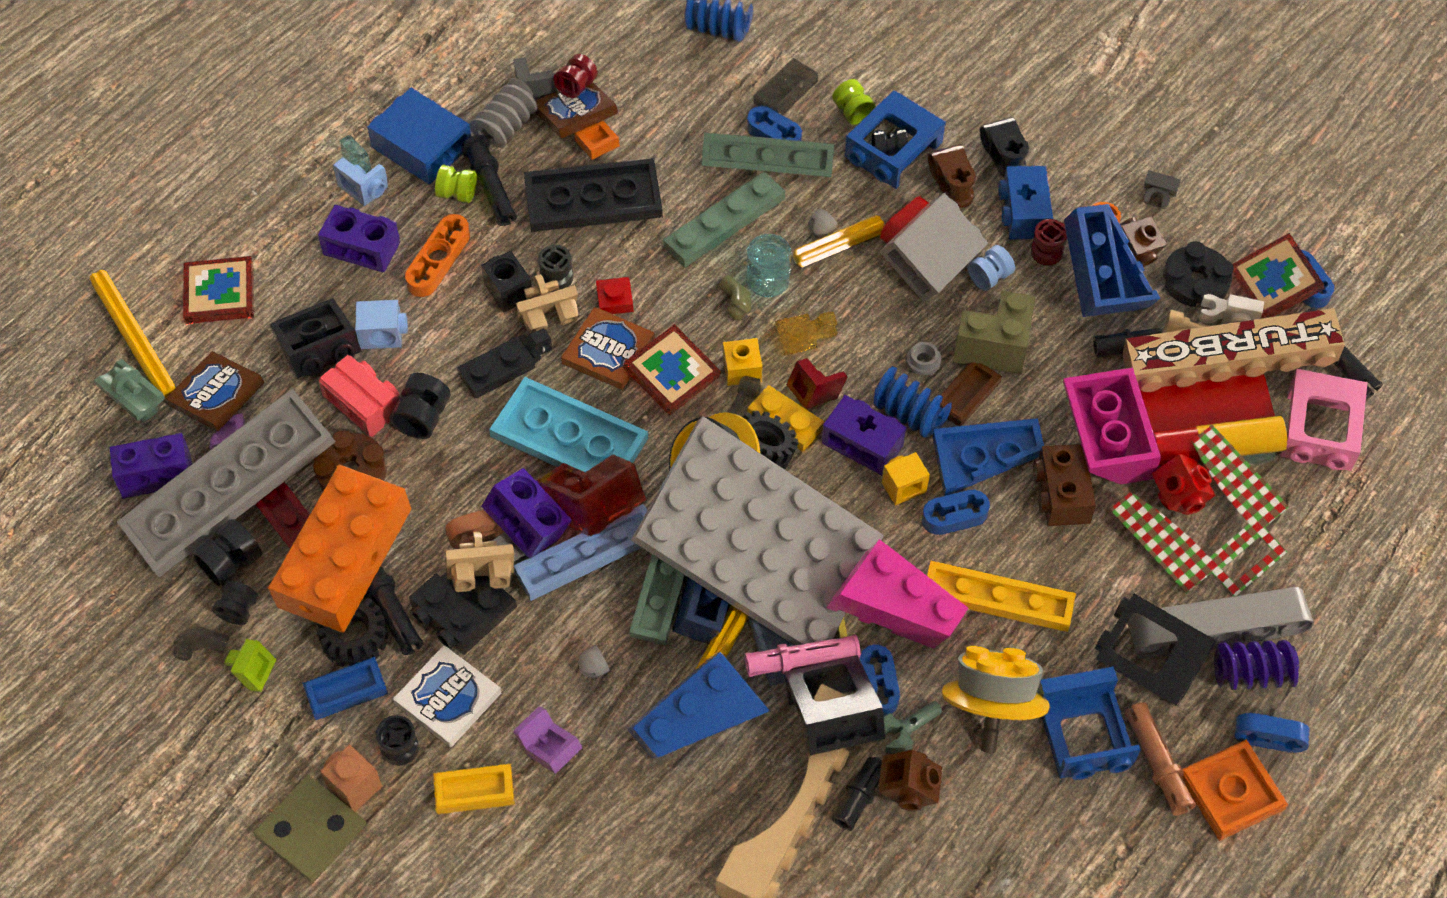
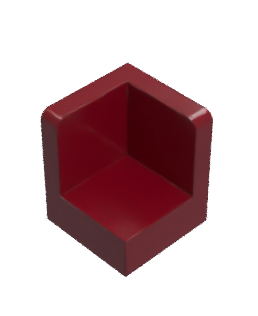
[786,358,848,409]

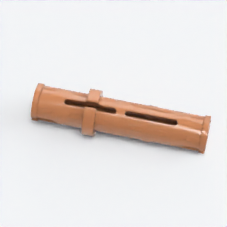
[1124,702,1196,816]

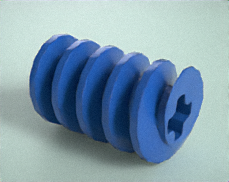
[684,0,753,42]
[873,366,952,438]

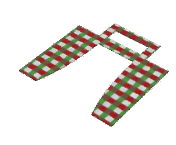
[1110,425,1289,596]

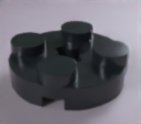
[1163,241,1234,307]

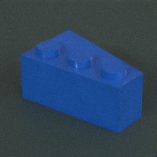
[1064,204,1161,317]
[627,652,770,759]

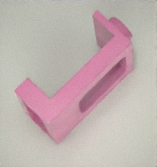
[1280,369,1367,471]

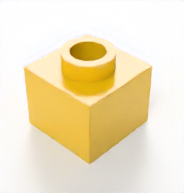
[723,338,762,386]
[882,452,930,506]

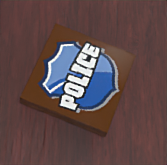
[535,82,618,138]
[165,351,265,431]

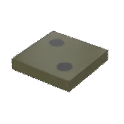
[253,775,367,884]

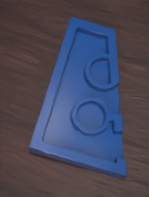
[932,418,1044,496]

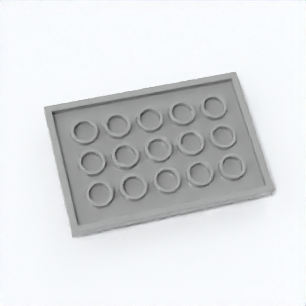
[631,416,884,646]

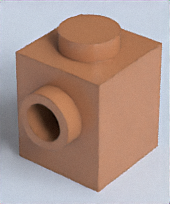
[320,744,382,812]

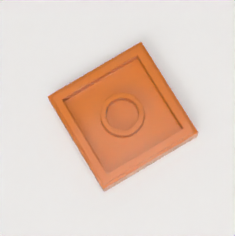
[1182,739,1288,841]

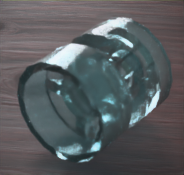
[747,234,791,297]

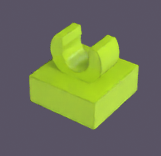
[224,639,277,692]

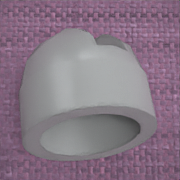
[808,208,838,238]
[578,645,610,678]

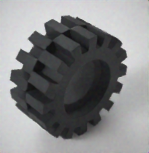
[743,411,798,470]
[316,597,388,667]

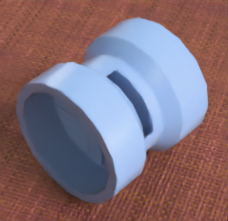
[967,245,1015,291]

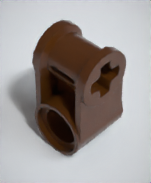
[927,144,976,208]

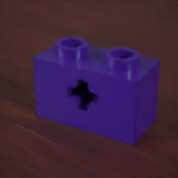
[822,395,906,476]

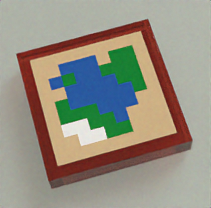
[1232,233,1325,319]
[183,256,254,324]
[623,324,721,416]

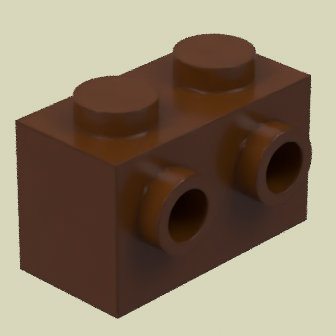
[1033,444,1096,526]

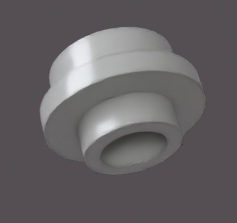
[906,342,941,375]

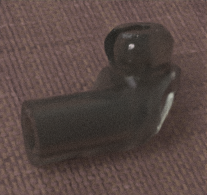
[172,627,230,661]

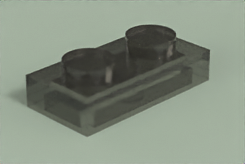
[754,58,818,115]

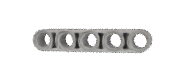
[1127,587,1314,659]

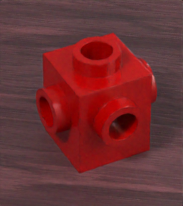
[1151,454,1216,515]

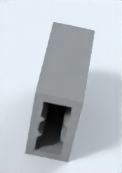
[879,193,988,302]

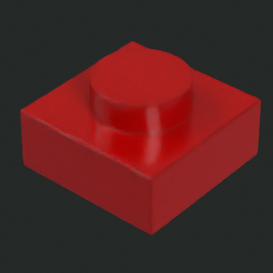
[596,277,634,314]

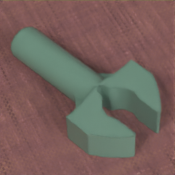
[877,701,942,754]

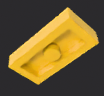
[747,385,825,452]

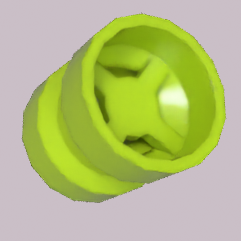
[832,79,876,125]
[435,165,477,204]

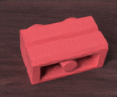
[319,355,400,437]

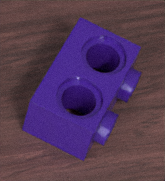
[318,205,400,273]
[110,433,192,499]
[481,468,572,559]

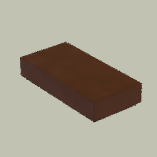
[940,362,1002,426]

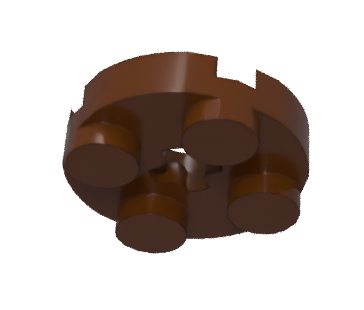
[313,430,387,491]

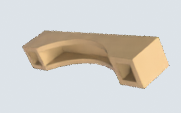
[716,684,849,898]

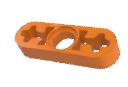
[405,214,470,297]

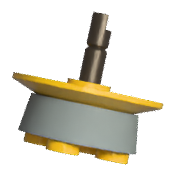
[942,646,1050,753]

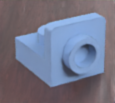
[333,157,388,206]

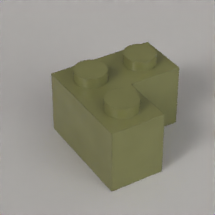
[953,290,1036,374]

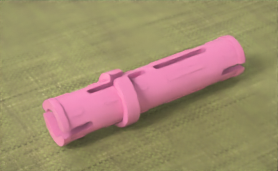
[744,635,861,677]

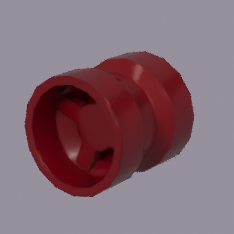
[553,54,598,98]
[1030,219,1067,266]

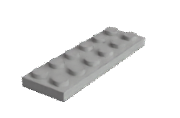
[117,388,336,577]

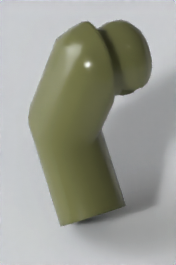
[719,275,752,320]

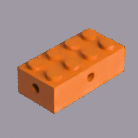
[268,464,411,633]

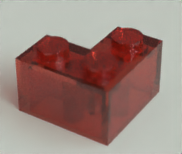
[536,454,646,537]

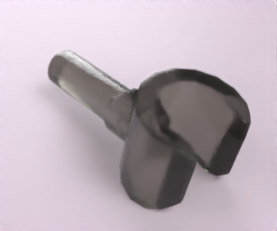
[728,376,761,414]

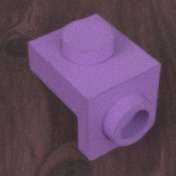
[514,707,583,774]

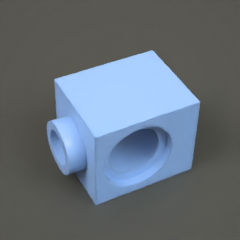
[355,300,408,349]

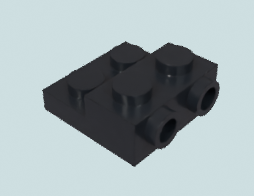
[270,298,362,379]
[409,573,517,655]

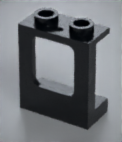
[1094,593,1217,706]
[784,655,886,756]

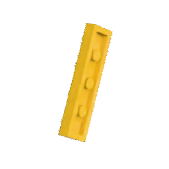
[927,561,1076,632]

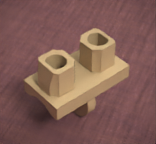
[515,274,578,334]
[446,532,514,592]

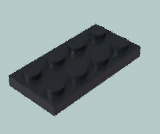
[524,158,663,232]

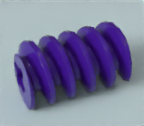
[1214,640,1299,690]

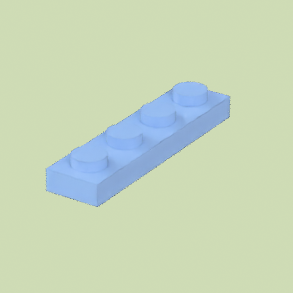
[514,504,647,601]

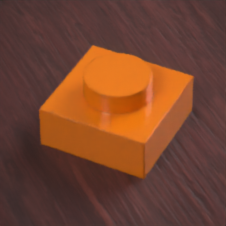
[574,120,620,160]

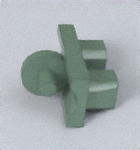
[94,358,165,422]

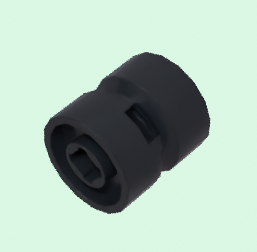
[389,373,451,439]
[191,519,263,588]

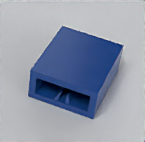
[367,87,471,185]

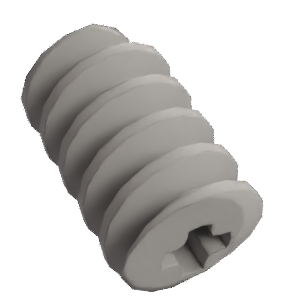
[470,78,538,148]

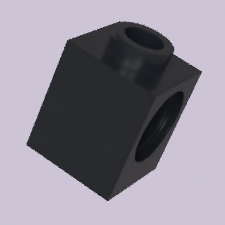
[481,251,532,313]

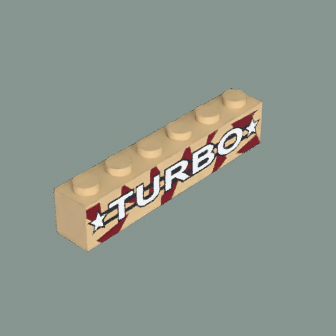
[1123,308,1345,392]

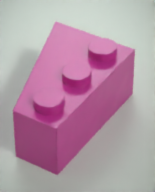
[826,539,969,649]

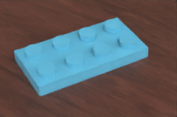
[489,377,648,493]

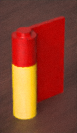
[1140,374,1287,466]

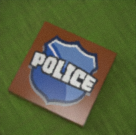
[561,307,655,390]

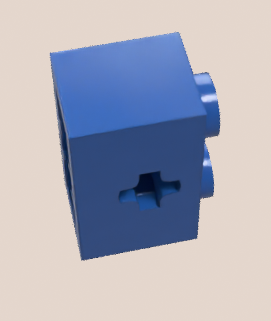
[998,166,1053,240]

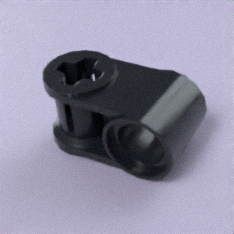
[979,116,1029,177]

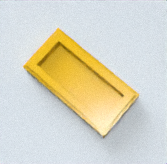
[433,764,515,815]

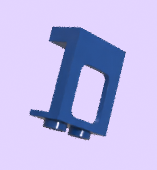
[845,90,946,189]
[1037,666,1140,780]

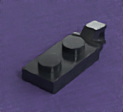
[457,328,552,398]

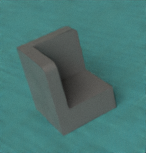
[513,57,558,100]

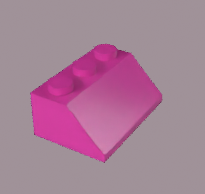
[1063,367,1161,485]

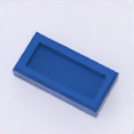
[303,657,388,720]

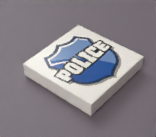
[393,645,501,748]

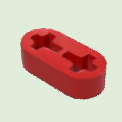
[880,196,929,243]

